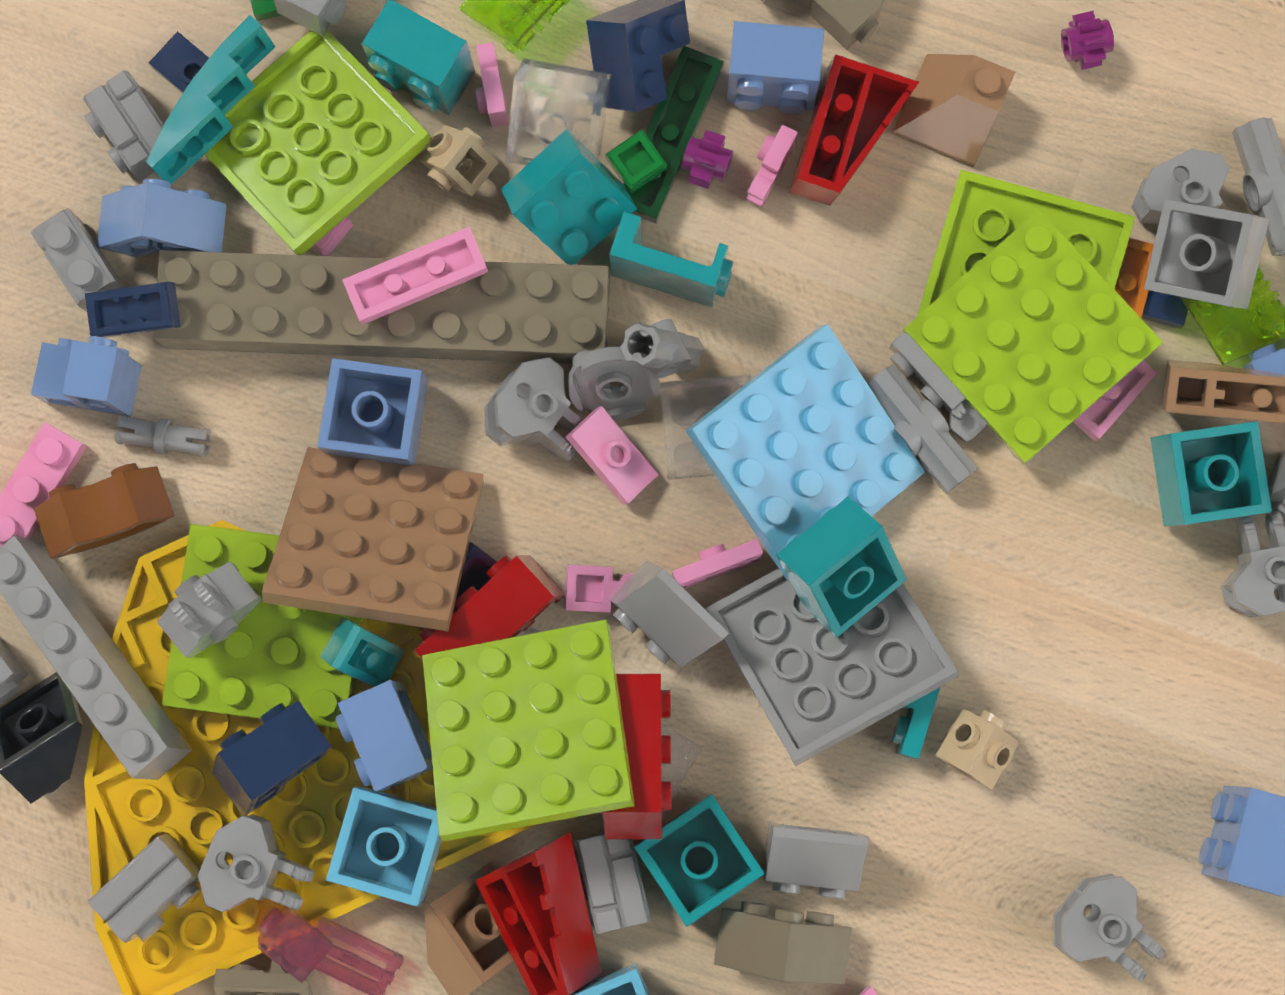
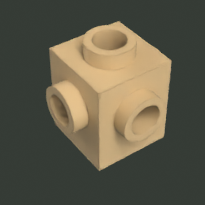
[418,125,499,197]
[935,708,1019,790]

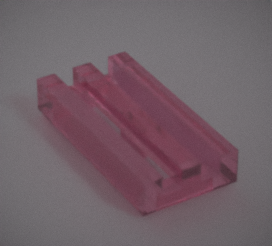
[298,915,404,995]

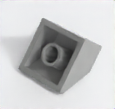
[1144,199,1269,309]
[609,560,729,667]
[763,823,869,898]

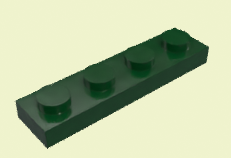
[624,46,724,224]

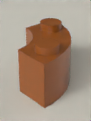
[33,463,175,559]

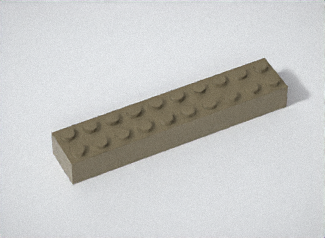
[153,250,610,364]

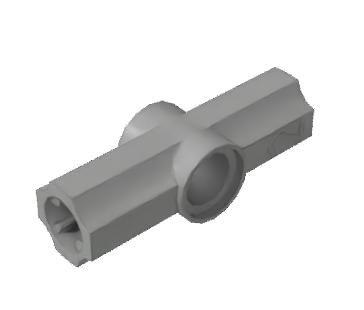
[1232,117,1285,256]
[620,319,705,379]
[867,364,978,494]

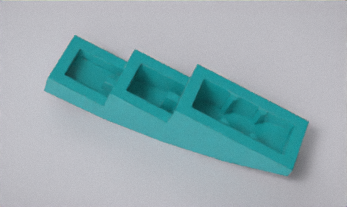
[146,15,275,185]

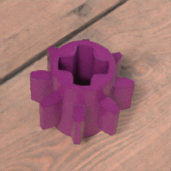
[1061,11,1114,70]
[681,130,734,189]

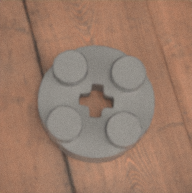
[568,346,659,420]

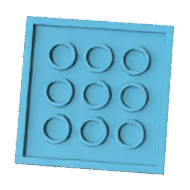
[685,324,925,580]

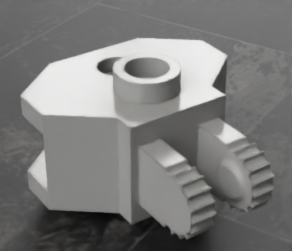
[1131,149,1229,226]
[484,357,583,461]
[1221,510,1285,617]
[157,562,263,658]
[198,814,315,912]
[1053,874,1166,982]

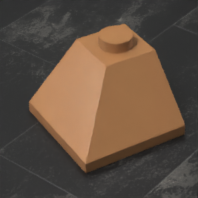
[893,54,1015,167]
[424,862,513,995]

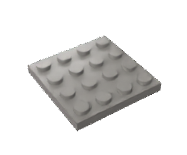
[706,568,958,767]

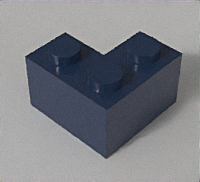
[586,0,690,112]
[212,700,331,816]

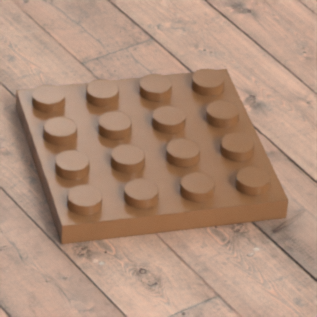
[262,447,484,631]

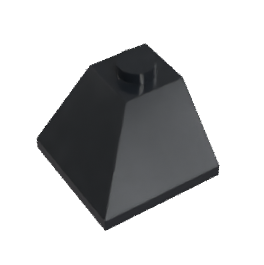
[0,672,83,804]

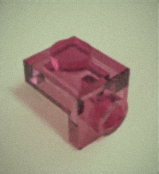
[257,906,333,983]

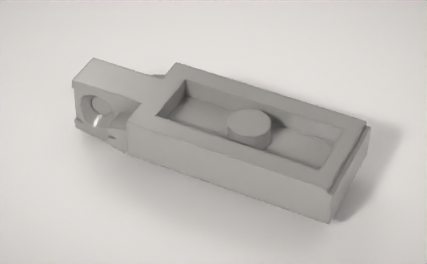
[890,332,987,443]

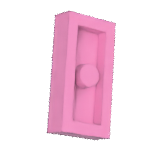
[1073,361,1157,442]

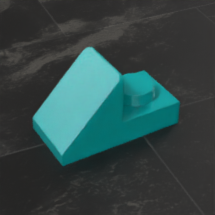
[321,617,406,687]
[892,687,941,759]

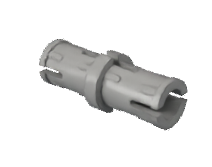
[115,415,211,457]

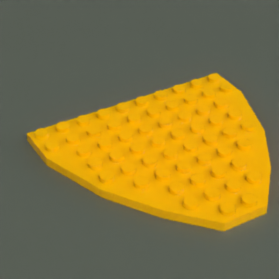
[84,520,537,995]

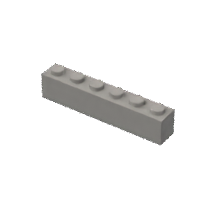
[0,535,192,780]

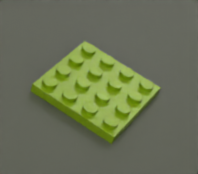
[204,30,432,255]
[917,169,1135,316]
[903,209,1163,465]
[162,524,363,728]
[422,619,635,841]

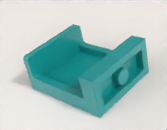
[609,212,734,307]

